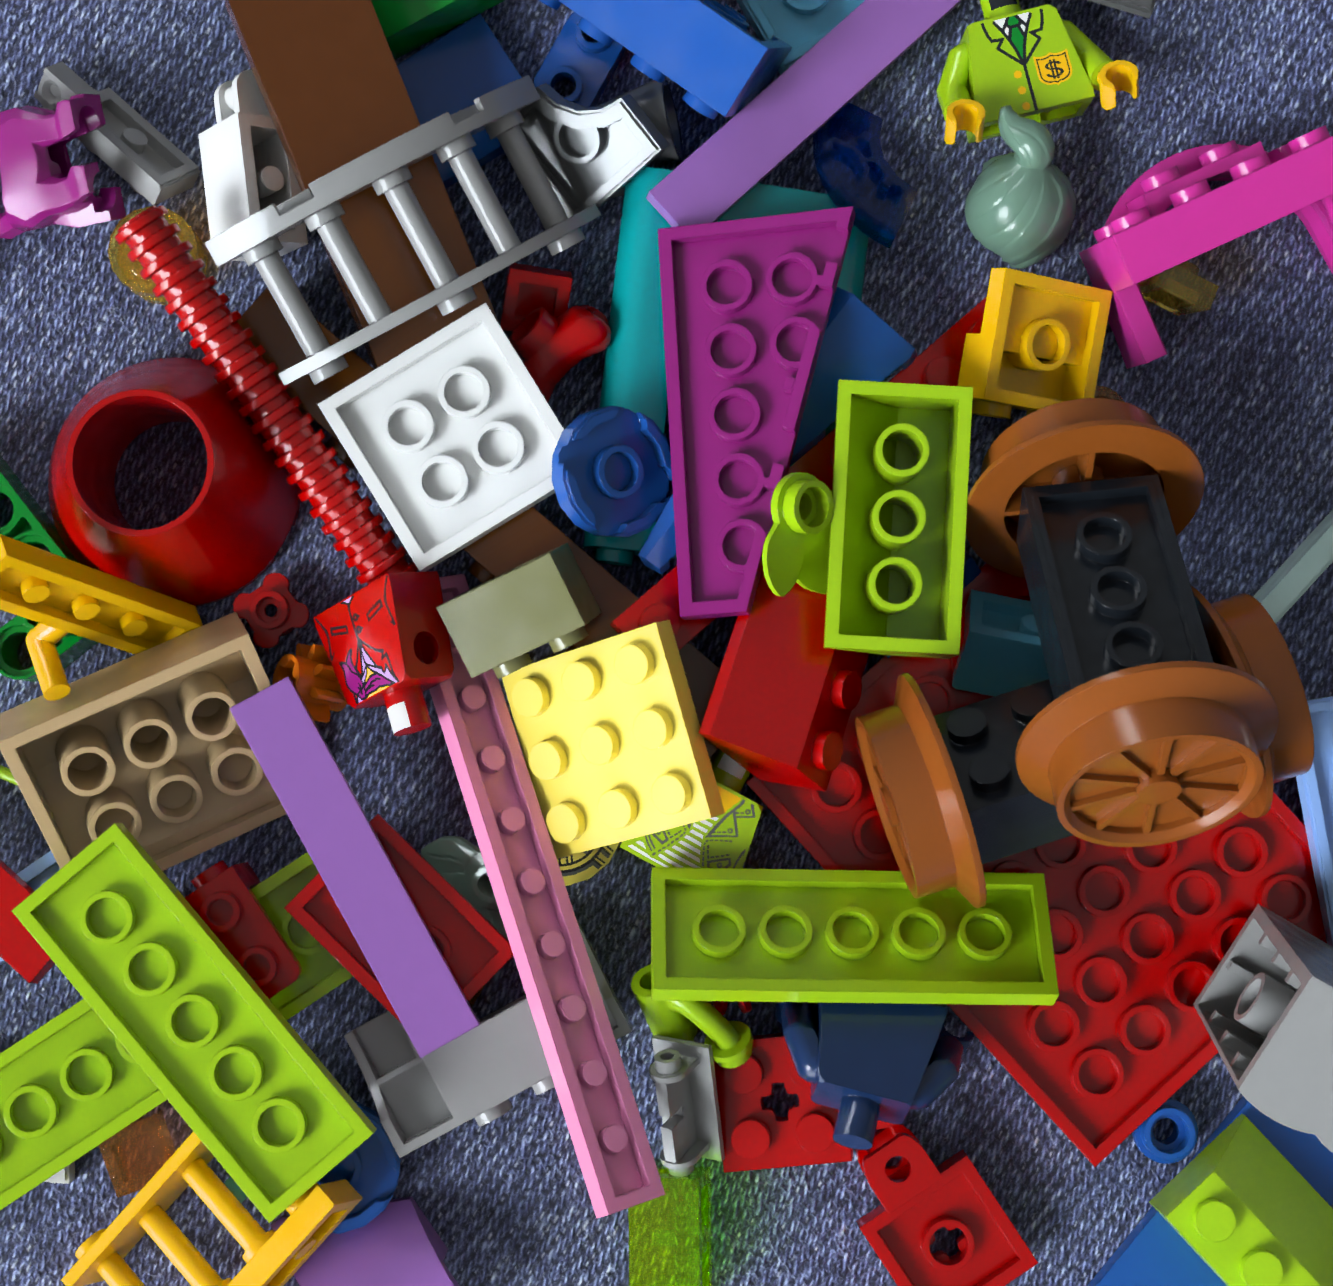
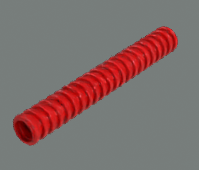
[115,205,418,584]

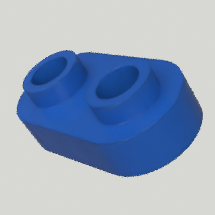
[533,12,626,107]

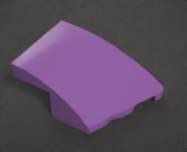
[270,1196,459,1286]

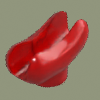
[509,305,611,403]

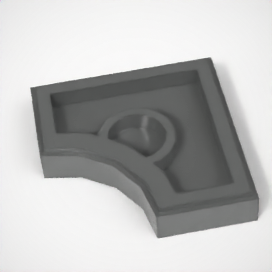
[520,83,670,218]

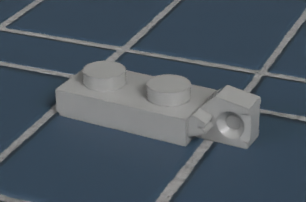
[34,61,200,206]

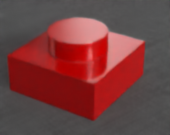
[499,263,573,331]

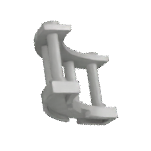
[204,75,601,386]

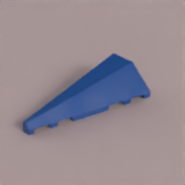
[638,287,917,574]

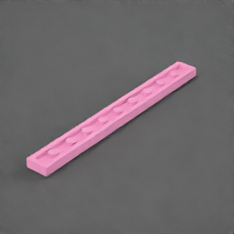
[429,574,666,1218]

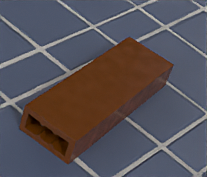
[225,0,499,370]

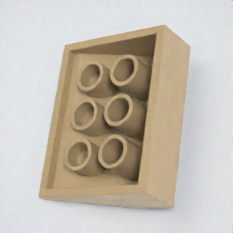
[0,612,287,871]

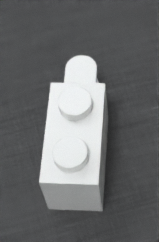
[198,70,308,261]

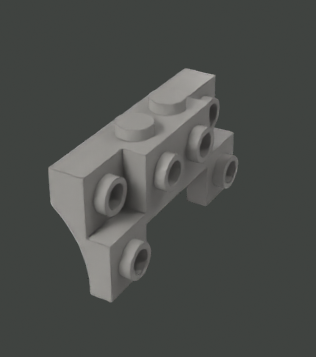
[344,918,633,1158]

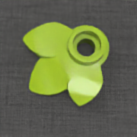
[762,472,834,597]

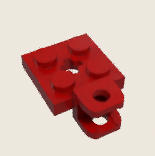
[714,1033,895,1173]
[856,1124,1038,1286]

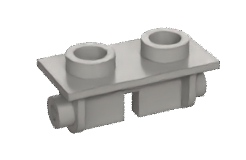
[649,1035,725,1177]

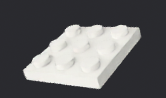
[318,302,564,572]

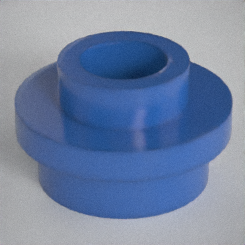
[1132,1098,1198,1164]

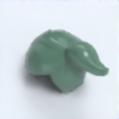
[965,105,1076,269]

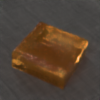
[98,1111,176,1198]

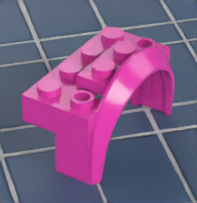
[1079,125,1333,369]

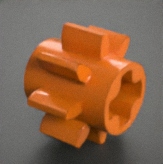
[272,643,347,723]

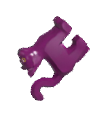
[0,94,127,239]

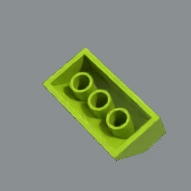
[824,379,973,659]
[1149,1113,1333,1286]

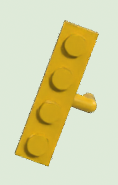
[0,534,203,701]

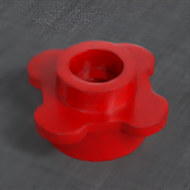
[233,573,310,648]

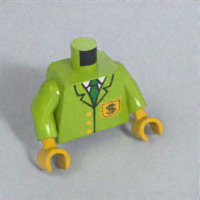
[936,0,1139,144]

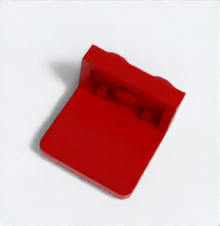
[185,860,302,999]

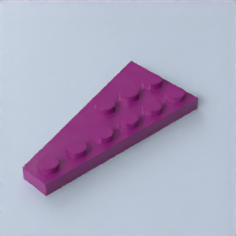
[658,206,856,620]

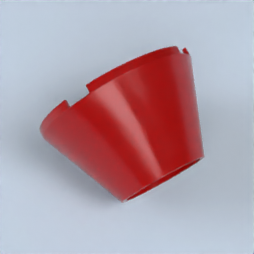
[48,357,302,607]

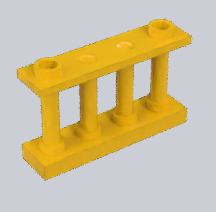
[61,1132,363,1286]

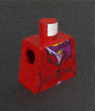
[313,571,454,736]

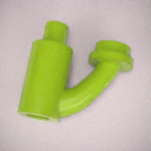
[631,964,753,1068]

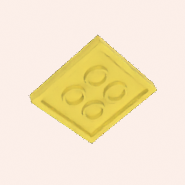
[502,620,725,859]

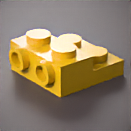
[957,268,1113,419]

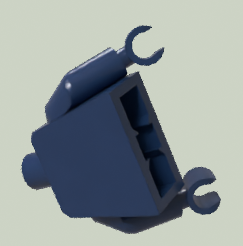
[774,1002,974,1150]

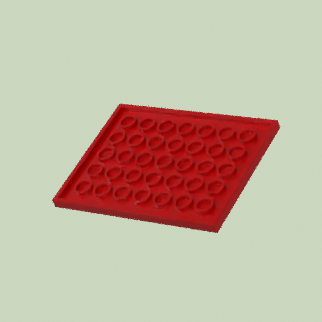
[745,563,1327,1167]

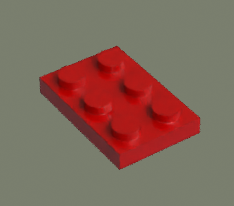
[284,814,513,1023]

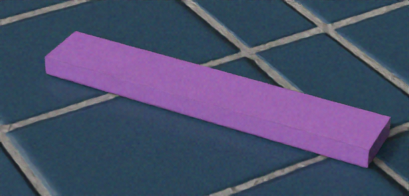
[646,0,961,227]
[229,677,480,1058]

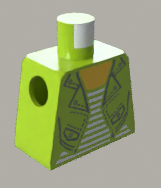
[620,749,763,868]

